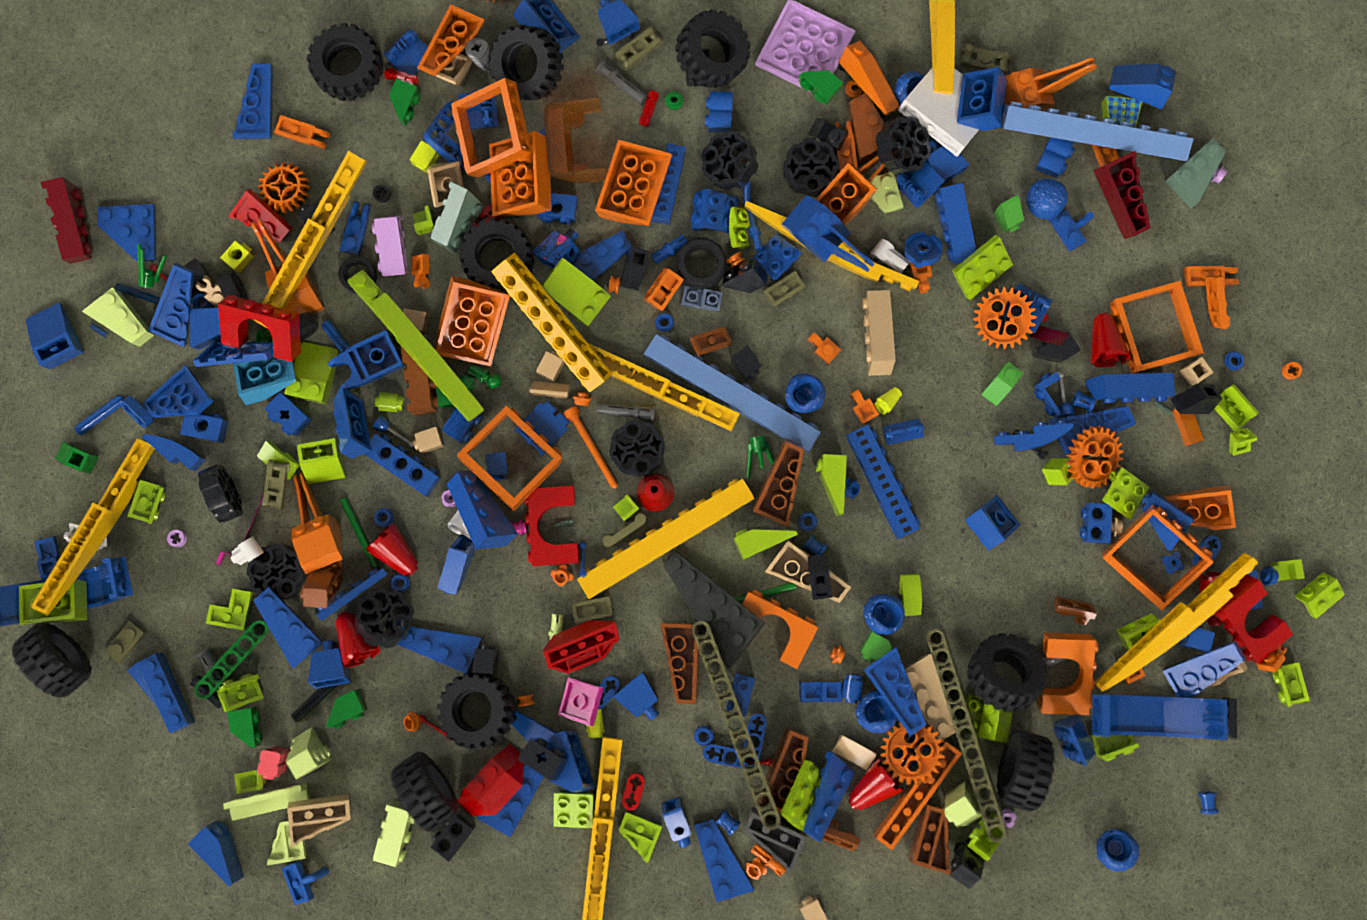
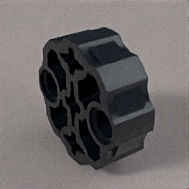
[876,116,931,174]
[700,131,758,190]
[783,138,839,197]
[609,420,666,477]
[198,464,243,523]
[247,544,308,599]
[354,588,414,648]

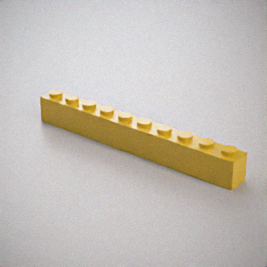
[577,478,755,599]

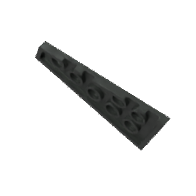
[663,551,765,670]

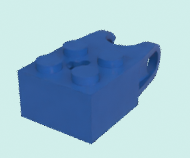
[328,330,404,390]

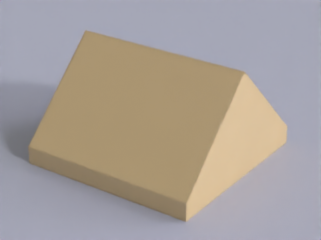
[436,53,472,87]
[427,161,464,207]

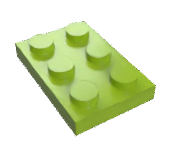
[952,235,1013,300]
[780,760,822,832]

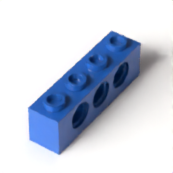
[652,143,686,225]
[365,434,441,497]

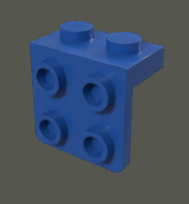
[691,189,738,234]

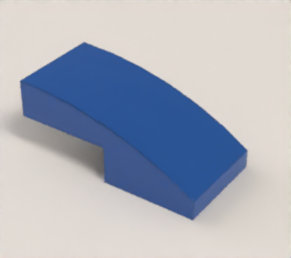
[34,536,60,580]
[799,682,842,702]

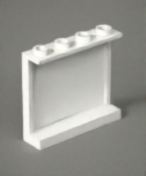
[898,67,979,157]

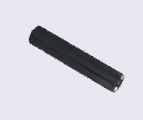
[291,685,338,722]

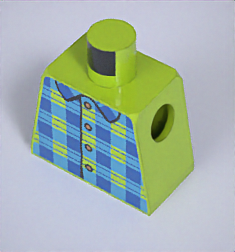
[1102,96,1142,127]

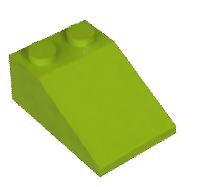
[541,258,611,326]
[284,342,340,405]
[816,454,847,516]
[733,528,798,560]
[19,579,87,625]

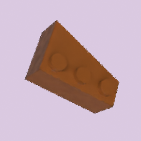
[848,93,884,165]
[300,560,343,608]
[909,803,950,875]

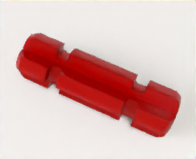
[384,68,419,86]
[639,90,659,127]

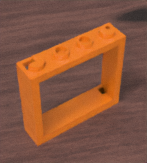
[451,78,532,178]
[1110,281,1204,374]
[457,406,563,511]
[1102,504,1213,611]

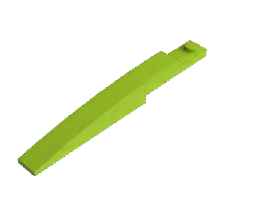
[347,270,484,422]

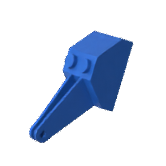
[781,195,874,272]
[511,711,595,792]

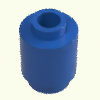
[842,674,863,703]

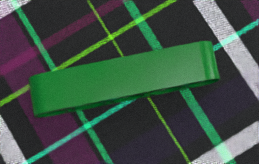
[194,620,268,699]

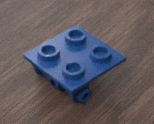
[383,29,428,75]
[458,87,499,129]
[896,161,945,209]
[750,233,802,281]
[1001,283,1052,333]

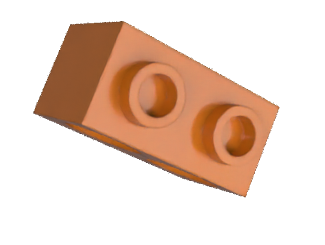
[643,268,684,311]

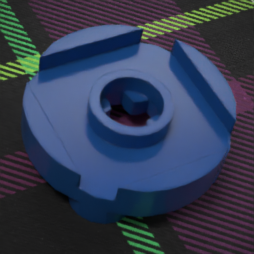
[904,232,943,268]

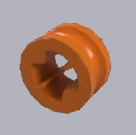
[727,252,746,269]
[608,276,621,294]
[1282,362,1302,380]
[516,694,535,707]

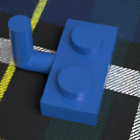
[1049,210,1094,252]
[281,861,329,905]

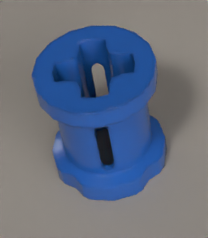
[1071,390,1096,413]
[802,534,827,555]
[1198,791,1219,814]
[715,809,741,835]

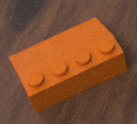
[489,131,552,218]
[595,140,672,226]
[433,276,510,366]

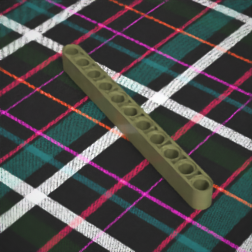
[692,621,780,830]
[927,629,1008,842]

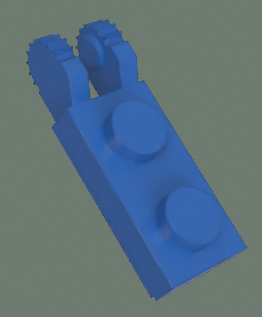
[340,201,371,256]

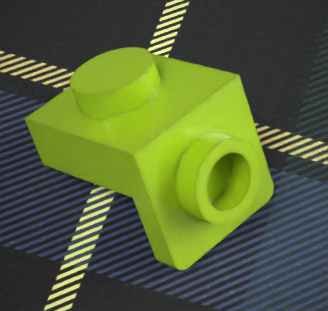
[1229,428,1257,456]
[234,770,266,794]

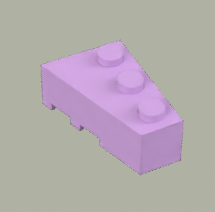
[372,215,408,277]

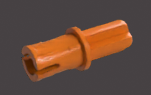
[751,843,786,876]

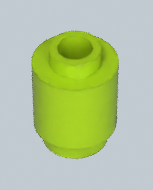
[375,392,404,412]

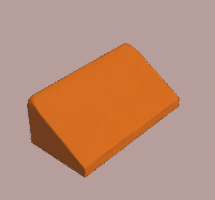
[1172,409,1204,446]

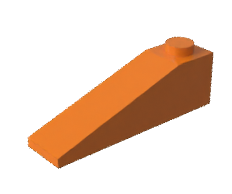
[418,4,485,76]
[1163,485,1236,530]

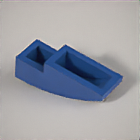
[143,434,206,471]

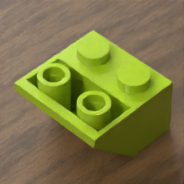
[297,438,346,485]
[962,694,1013,742]

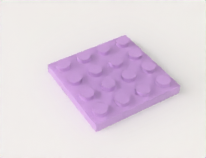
[755,0,856,92]

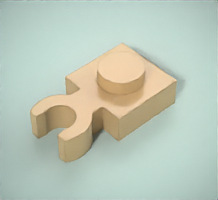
[196,275,225,308]

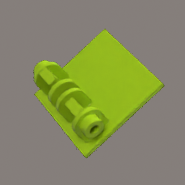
[1102,467,1149,520]
[554,790,594,828]

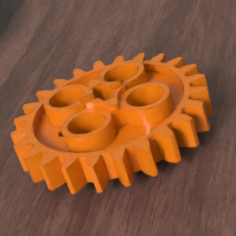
[973,287,1037,349]
[1066,426,1124,489]
[881,722,946,785]

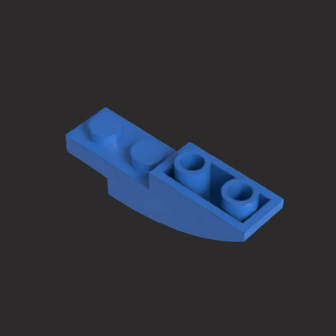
[994,420,1073,452]

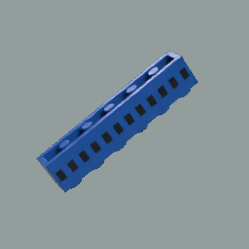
[846,425,920,539]

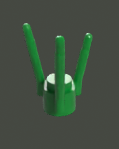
[137,243,167,288]
[746,436,774,479]

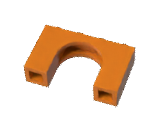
[742,590,818,669]
[1038,632,1098,715]

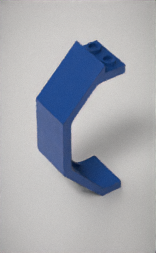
[0,556,133,627]
[1092,694,1229,740]

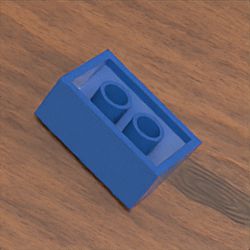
[513,0,580,53]
[957,67,1007,131]
[333,387,372,459]

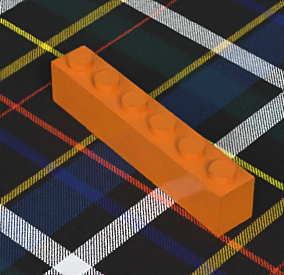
[873,740,962,850]

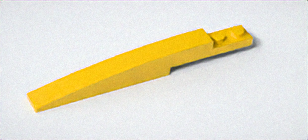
[929,0,955,94]
[253,151,367,328]
[744,201,919,291]
[588,343,740,432]
[31,438,155,615]
[1095,552,1258,692]
[582,736,623,920]

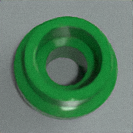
[665,91,684,110]

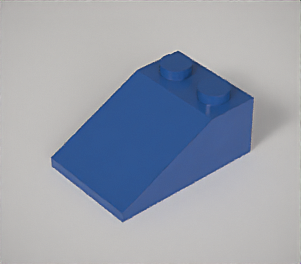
[1109,64,1176,109]
[188,820,244,887]

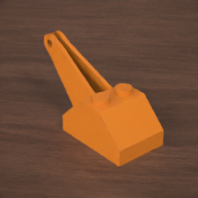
[1004,58,1097,111]
[816,156,885,226]
[251,219,325,314]
[291,472,343,574]

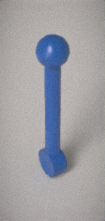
[579,542,587,577]

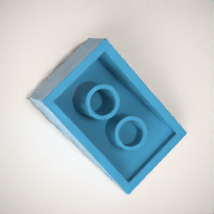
[233,354,296,405]

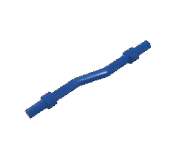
[732,141,763,251]

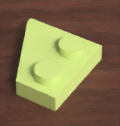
[867,172,904,213]
[267,820,307,866]

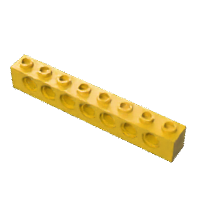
[491,253,612,392]

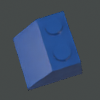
[965,495,1020,551]

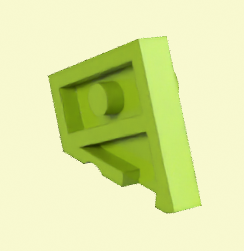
[619,811,662,863]

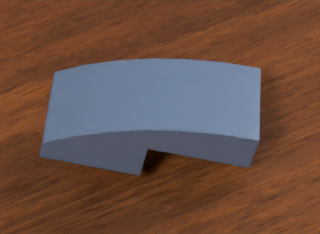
[680,286,723,312]

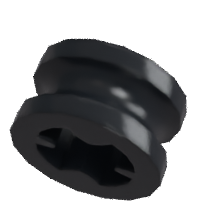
[373,185,391,203]

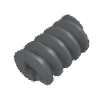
[466,37,493,72]

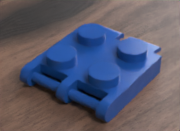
[514,400,570,456]

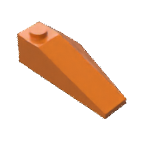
[839,41,900,115]

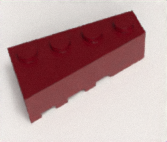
[1093,150,1151,239]
[41,177,93,264]

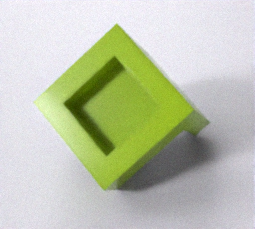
[413,205,435,235]
[1042,458,1073,485]
[613,494,640,522]
[1271,559,1305,581]

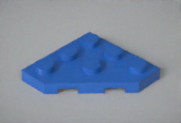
[97,204,157,261]
[142,365,214,418]

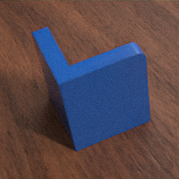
[486,452,508,481]

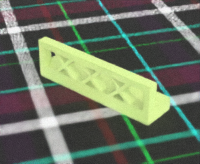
[223,783,310,821]

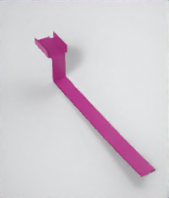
[216,492,264,566]

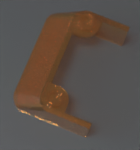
[543,98,607,183]

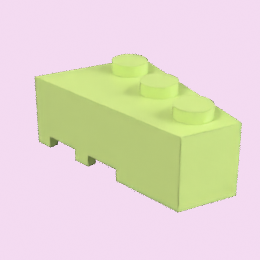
[82,288,154,347]
[286,727,332,779]
[944,781,988,826]
[373,800,415,867]

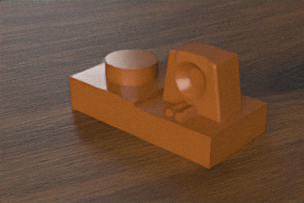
[690,326,732,356]
[1054,596,1097,625]
[822,819,860,852]

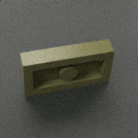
[763,271,806,308]
[572,596,613,623]
[104,621,146,664]

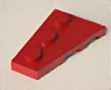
[228,189,293,243]

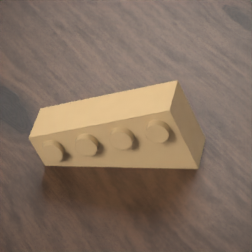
[862,290,896,376]
[765,539,851,603]
[904,653,956,740]

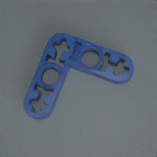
[423,102,465,171]
[703,714,767,769]

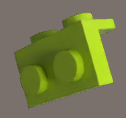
[1214,384,1259,432]
[127,480,166,524]
[1295,572,1345,619]
[1272,662,1310,707]
[217,673,264,713]
[1089,734,1139,761]
[967,812,1003,861]

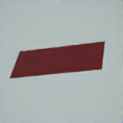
[1029,326,1069,346]

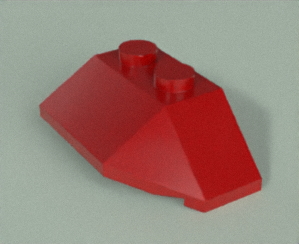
[543,620,620,674]
[458,744,524,816]

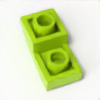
[729,207,750,249]
[257,441,299,480]
[899,573,922,616]

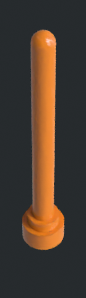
[563,406,618,489]

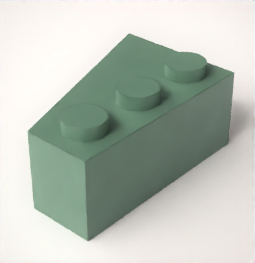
[1165,138,1226,208]
[430,181,484,254]

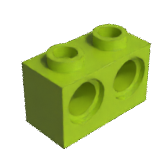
[1116,613,1160,650]

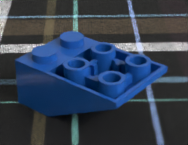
[25,302,84,369]
[1054,715,1096,766]

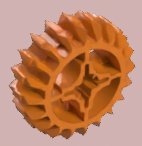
[258,162,310,213]

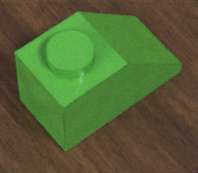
[993,195,1024,233]
[981,362,1024,406]

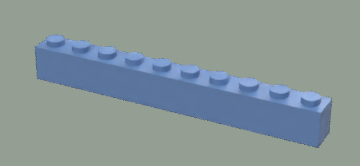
[1001,101,1194,161]
[644,334,821,453]

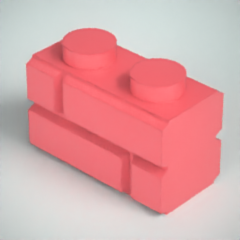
[257,746,291,780]

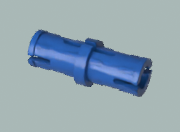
[650,234,688,264]

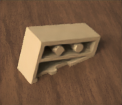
[288,794,350,847]

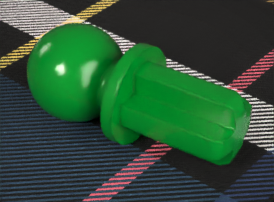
[468,364,502,389]

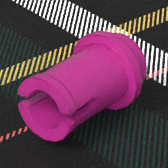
[511,520,528,535]

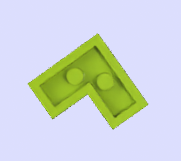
[206,589,254,630]

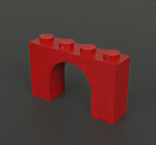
[218,295,301,362]
[524,486,580,567]
[1214,574,1293,665]

